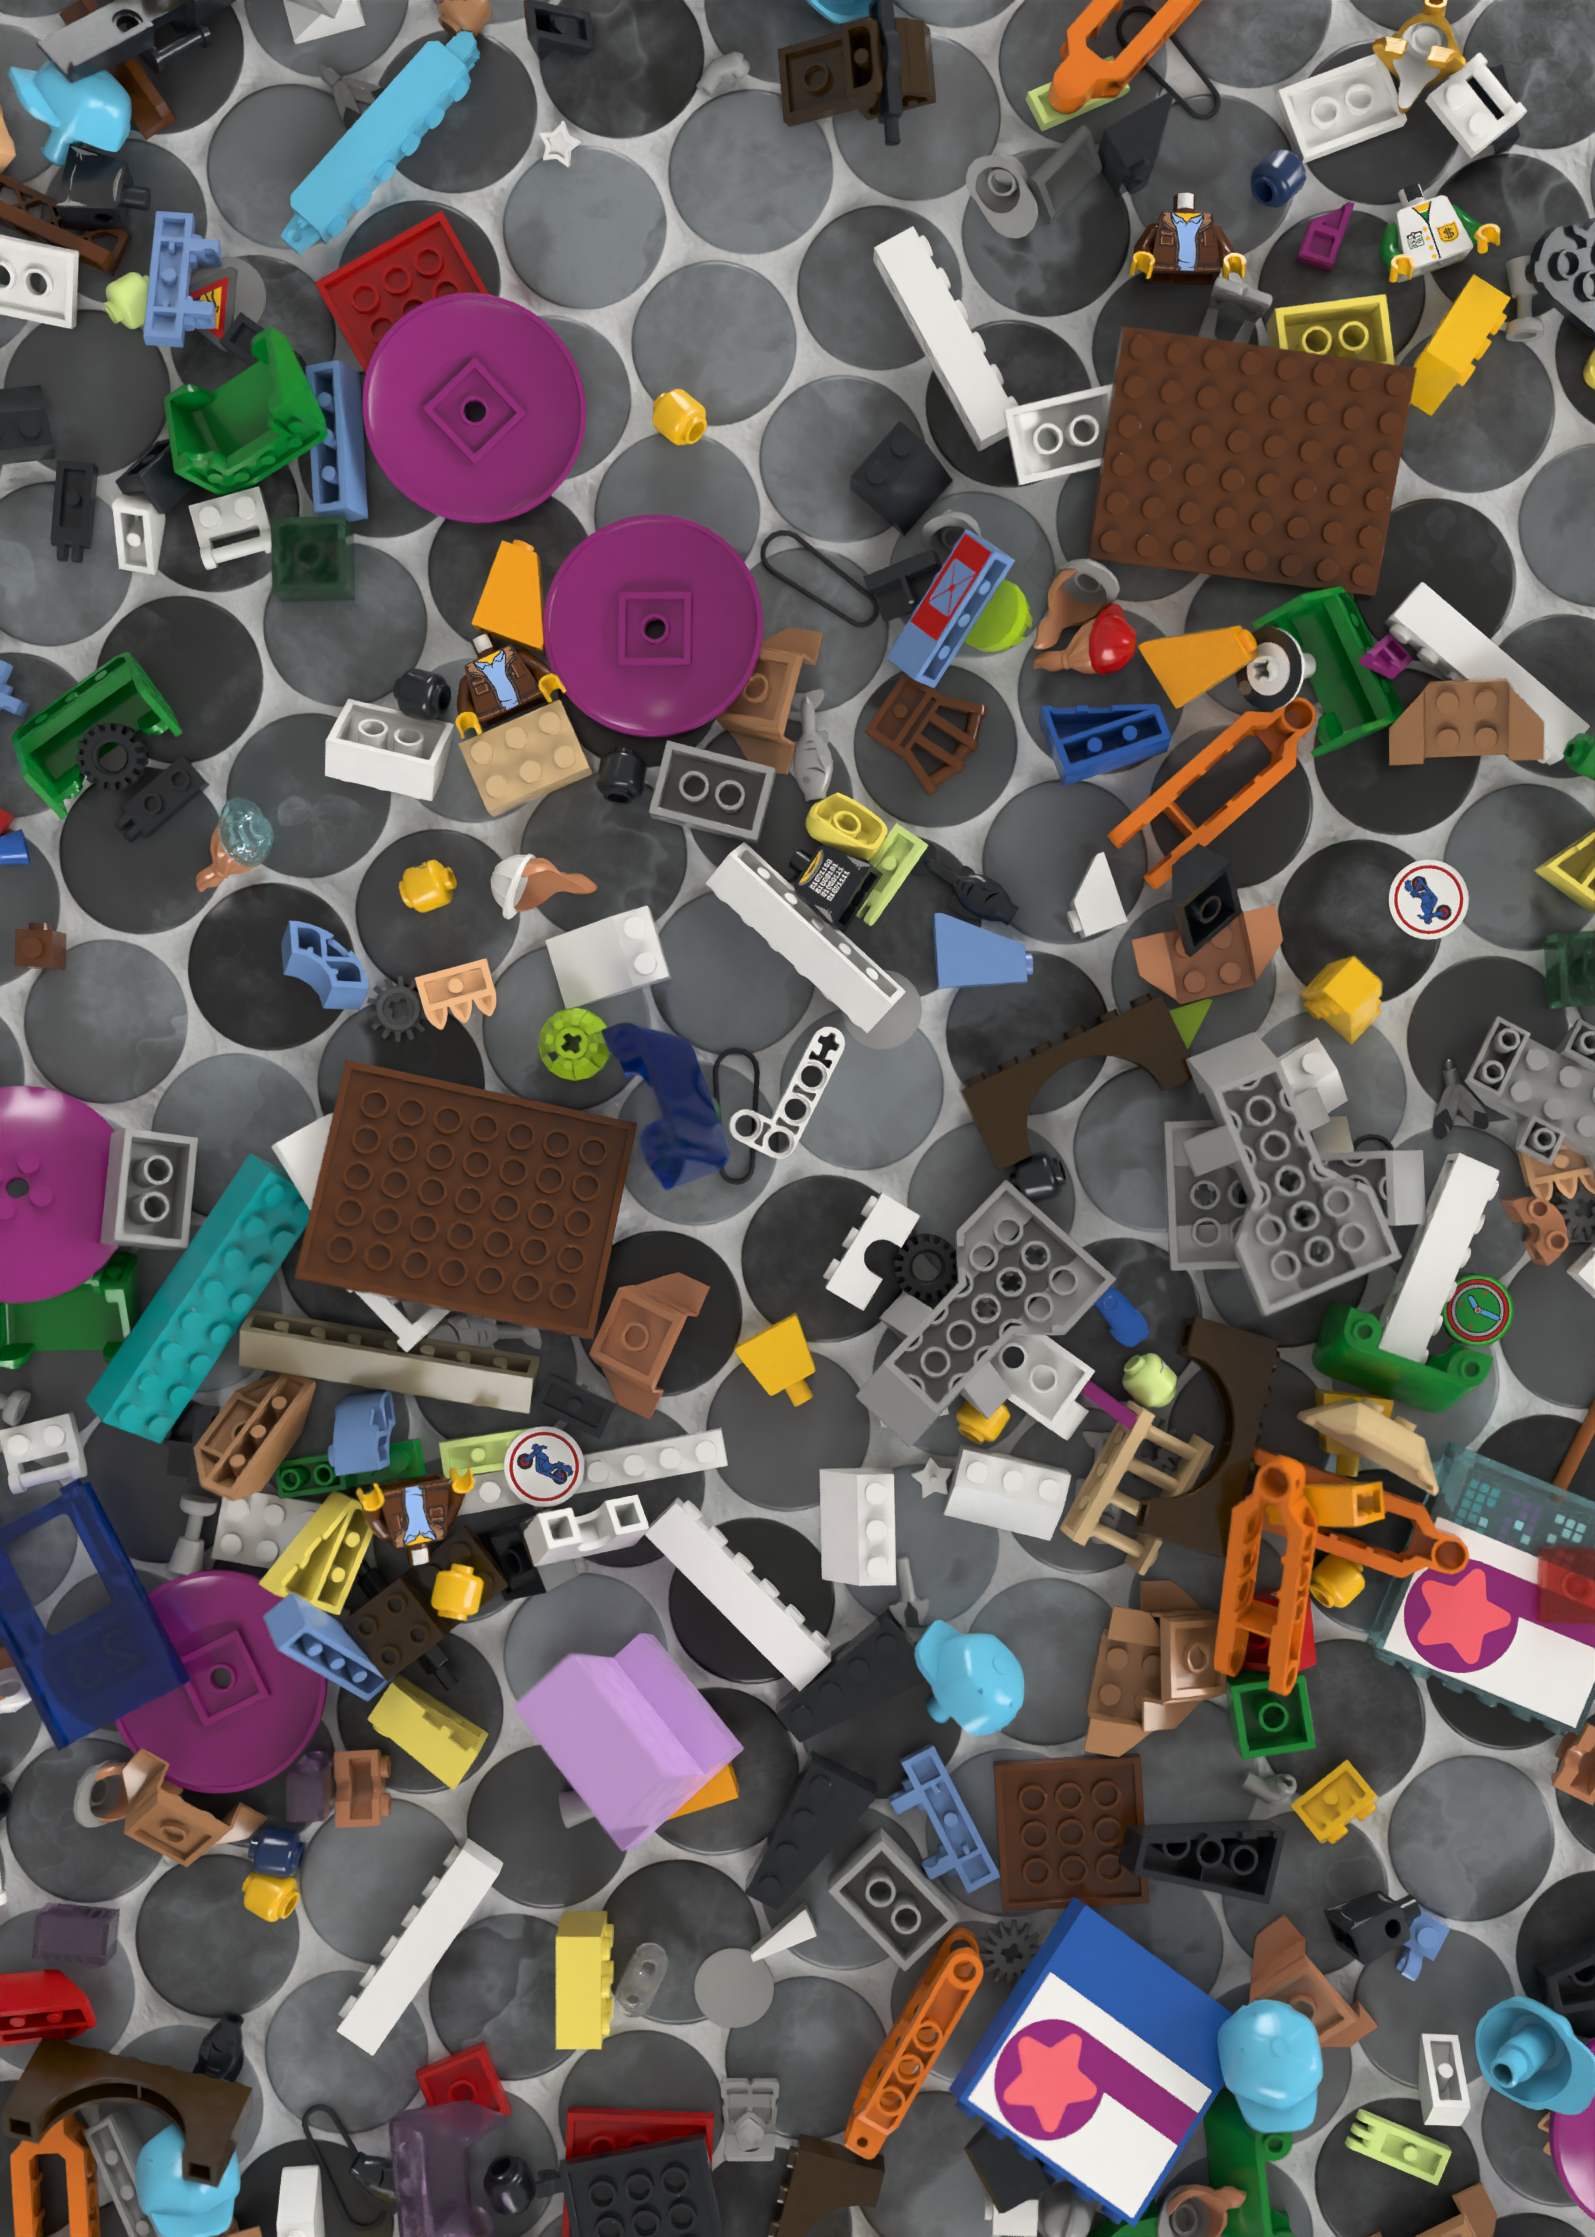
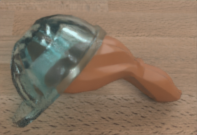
[196,797,276,892]

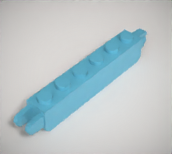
[280,29,480,255]

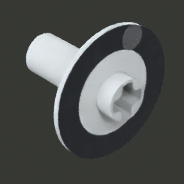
[1235,627,1316,710]

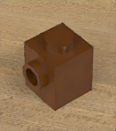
[14,923,67,970]

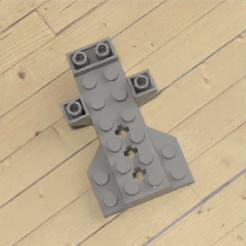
[1464,1016,1595,1179]
[1181,1032,1402,1316]
[1163,1116,1426,1271]
[856,1180,1116,1448]

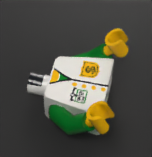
[1379,183,1500,283]

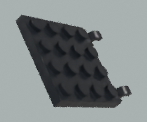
[535,2133,725,2237]

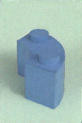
[281,921,369,1010]
[328,1389,396,1476]

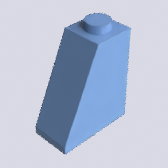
[932,913,1033,989]

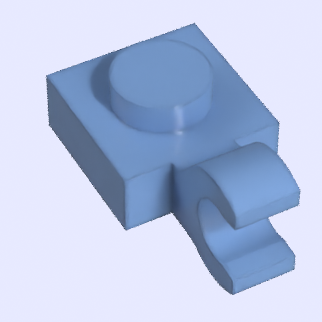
[1395,1910,1451,1981]

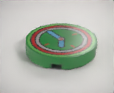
[1440,1273,1514,1347]

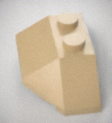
[1296,1397,1439,1496]

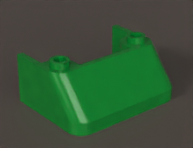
[1251,586,1404,758]
[12,652,182,820]

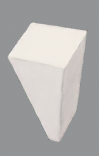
[751,1901,817,1962]

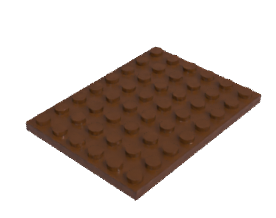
[1086,326,1416,596]
[295,1060,637,1340]

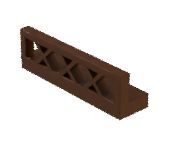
[59,0,176,140]
[0,174,132,277]

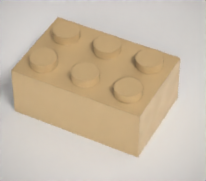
[458,699,593,817]

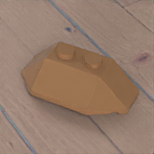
[194,1372,316,1501]

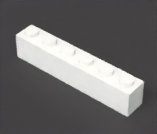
[873,226,1019,452]
[1385,582,1590,765]
[705,842,906,1033]
[1377,1153,1500,1365]
[645,1497,831,1691]
[337,1838,503,2056]

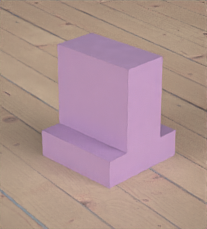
[513,1633,744,1851]

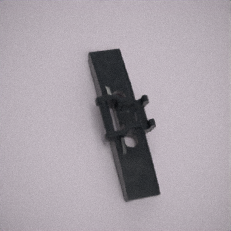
[37,0,236,84]

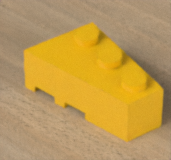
[1410,274,1511,416]
[1298,956,1382,1045]

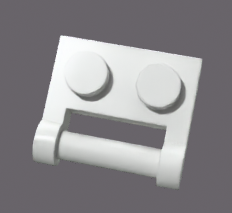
[1425,53,1527,159]
[188,486,278,570]
[0,1412,88,1494]

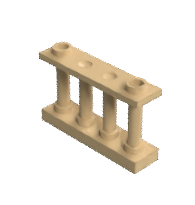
[1059,1400,1214,1576]

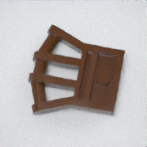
[865,672,988,796]

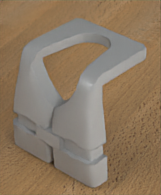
[1198,277,1273,344]
[721,2078,779,2161]

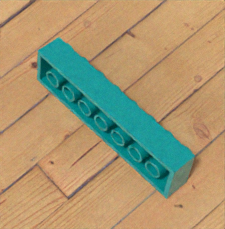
[85,1153,310,1444]

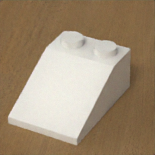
[1003,384,1113,485]
[545,906,671,1009]

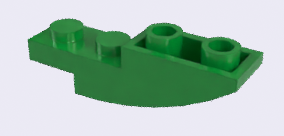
[275,1438,426,1499]

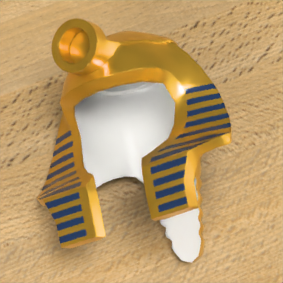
[1372,0,1466,114]

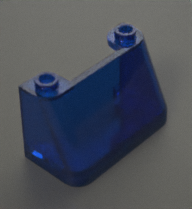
[601,1022,730,1191]

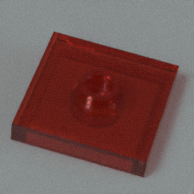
[1536,1546,1595,1624]

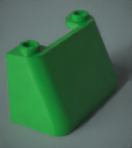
[163,326,328,496]
[0,1252,140,1369]
[1312,1300,1494,1414]
[1203,2088,1296,2237]

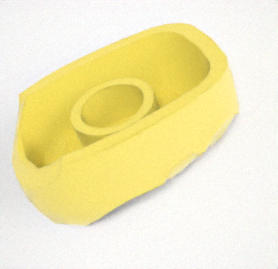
[805,792,887,861]

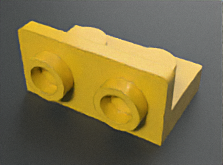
[1291,1759,1379,1845]

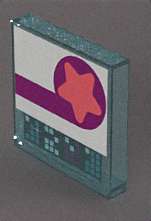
[1366,1442,1595,1736]

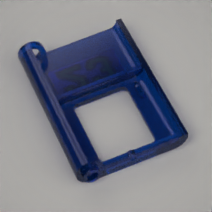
[0,1479,191,1751]

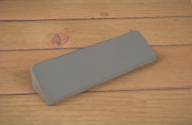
[83,2107,159,2237]

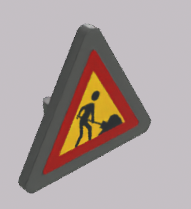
[189,267,238,352]

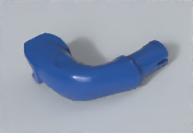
[1093,1286,1149,1347]

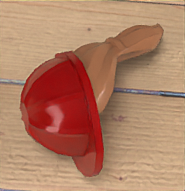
[1033,603,1137,675]

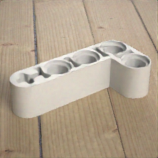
[728,1027,845,1159]

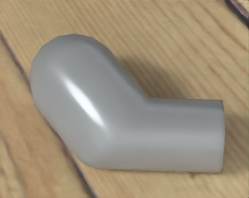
[696,51,750,97]
[1239,1771,1297,1803]

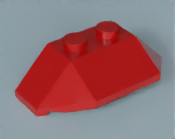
[0,1969,97,2047]

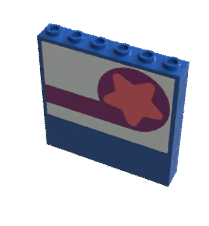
[949,1896,1233,2227]

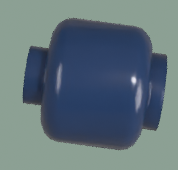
[1250,149,1306,208]
[248,1826,306,1879]

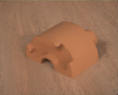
[1499,1195,1569,1266]
[1551,1721,1595,1806]
[334,1749,392,1828]

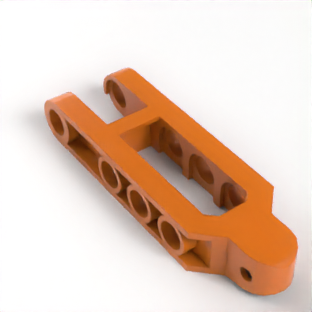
[1048,0,1202,114]
[1107,697,1316,890]
[1252,1445,1469,1578]
[1214,1456,1319,1696]
[843,1927,983,2160]
[10,2112,101,2237]

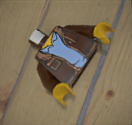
[1129,193,1246,285]
[455,633,566,739]
[356,1468,475,1565]

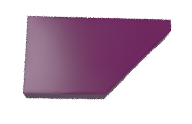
[1295,202,1354,272]
[1358,633,1413,679]
[1081,1380,1137,1429]

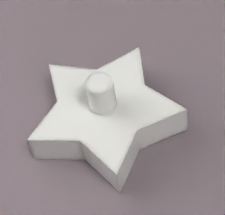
[539,121,581,167]
[911,1456,953,1498]

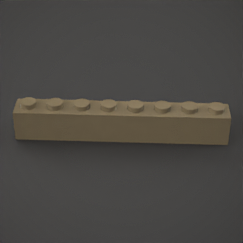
[239,1309,540,1414]

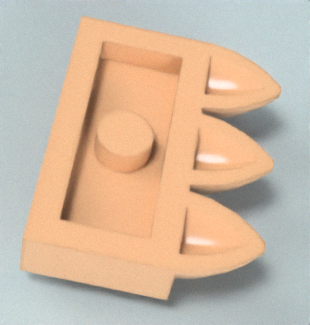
[415,958,497,1030]
[1517,1144,1595,1202]

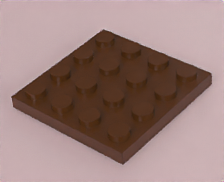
[993,1753,1149,1912]

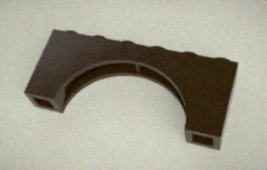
[959,993,1193,1171]
[1132,1316,1280,1558]
[1,2037,253,2188]
[766,2133,885,2237]

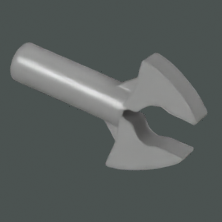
[889,1556,929,1628]

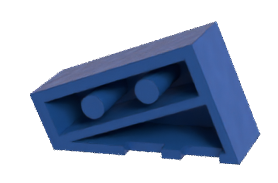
[1039,704,1172,787]

